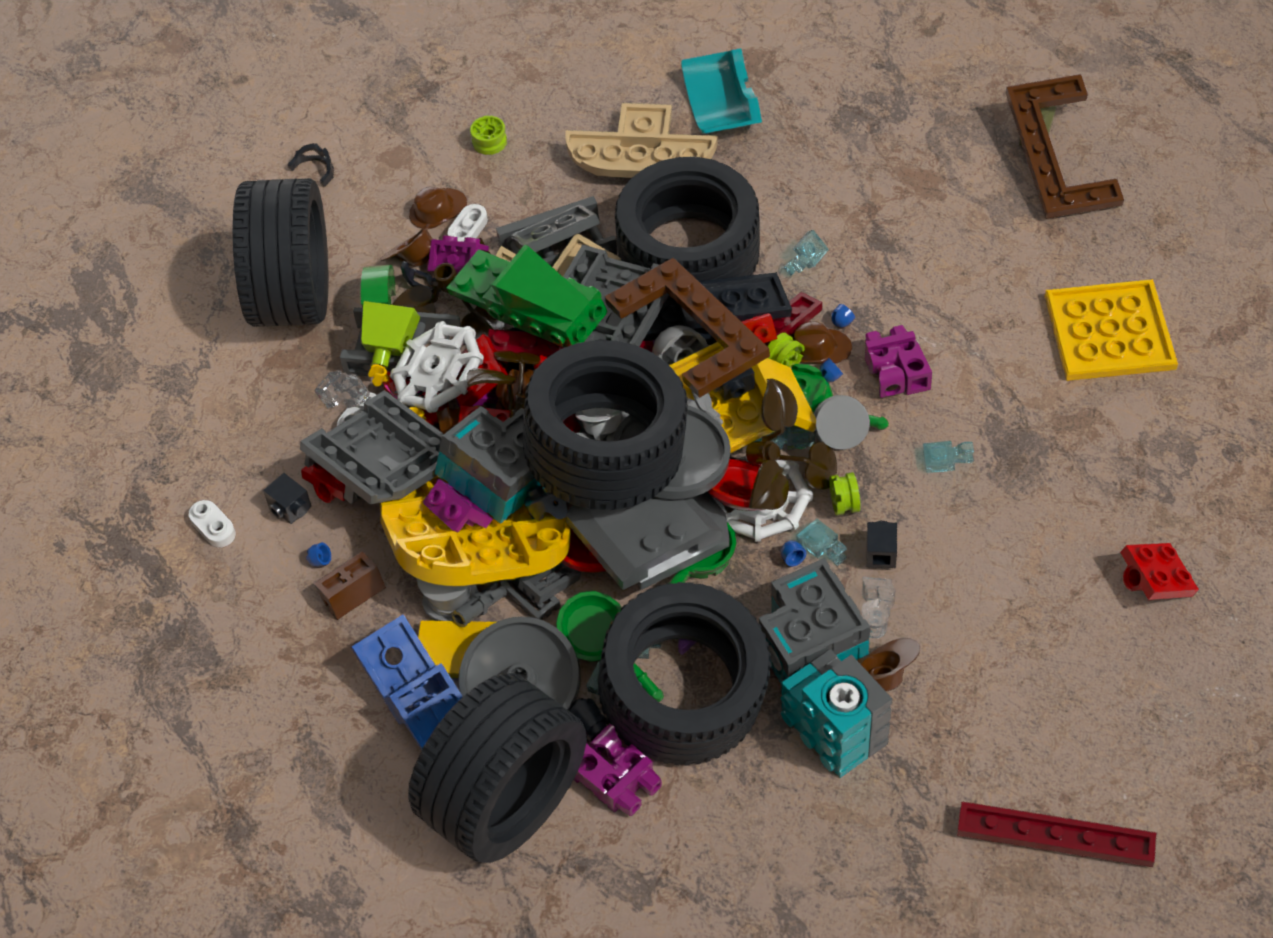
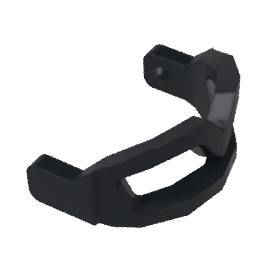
[288,143,334,187]
[401,261,442,293]

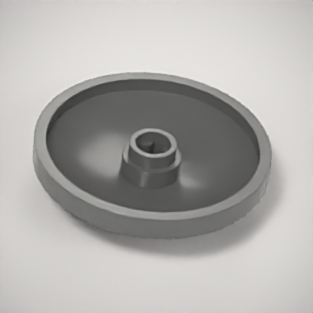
[613,405,730,499]
[459,617,581,711]

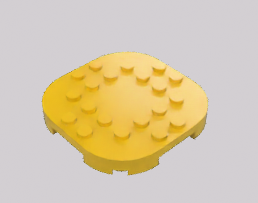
[380,476,571,586]

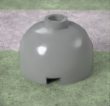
[652,325,708,365]

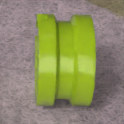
[470,116,507,155]
[768,333,805,368]
[829,472,860,516]

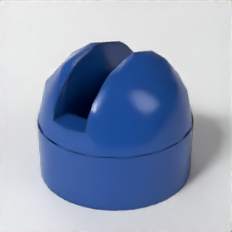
[831,304,855,327]
[819,358,843,382]
[780,540,806,566]
[306,542,331,567]

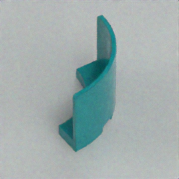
[681,48,762,134]

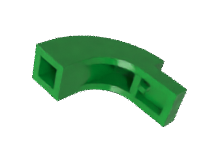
[361,265,396,307]

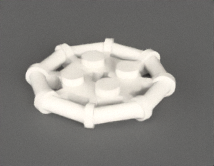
[390,322,484,413]
[713,456,813,542]

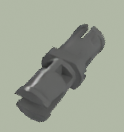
[452,581,507,628]

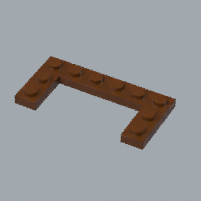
[1005,74,1124,219]
[604,258,770,398]

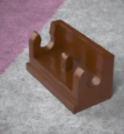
[314,551,386,620]

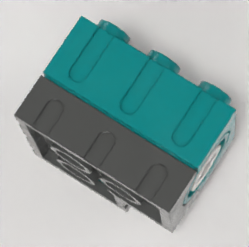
[435,406,540,524]
[759,558,870,685]
[781,649,893,778]

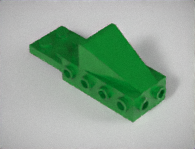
[446,245,608,348]

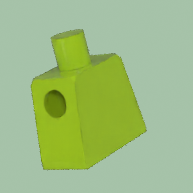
[361,301,420,369]

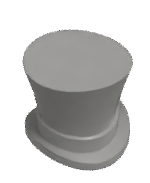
[814,395,870,450]
[417,578,479,621]

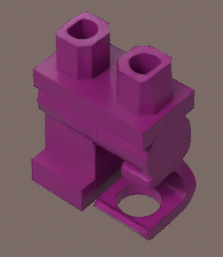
[865,325,932,398]
[574,724,662,817]

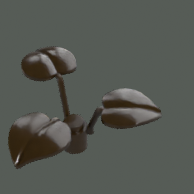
[391,237,505,340]
[466,351,541,418]
[746,378,837,510]

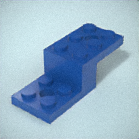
[350,614,463,750]

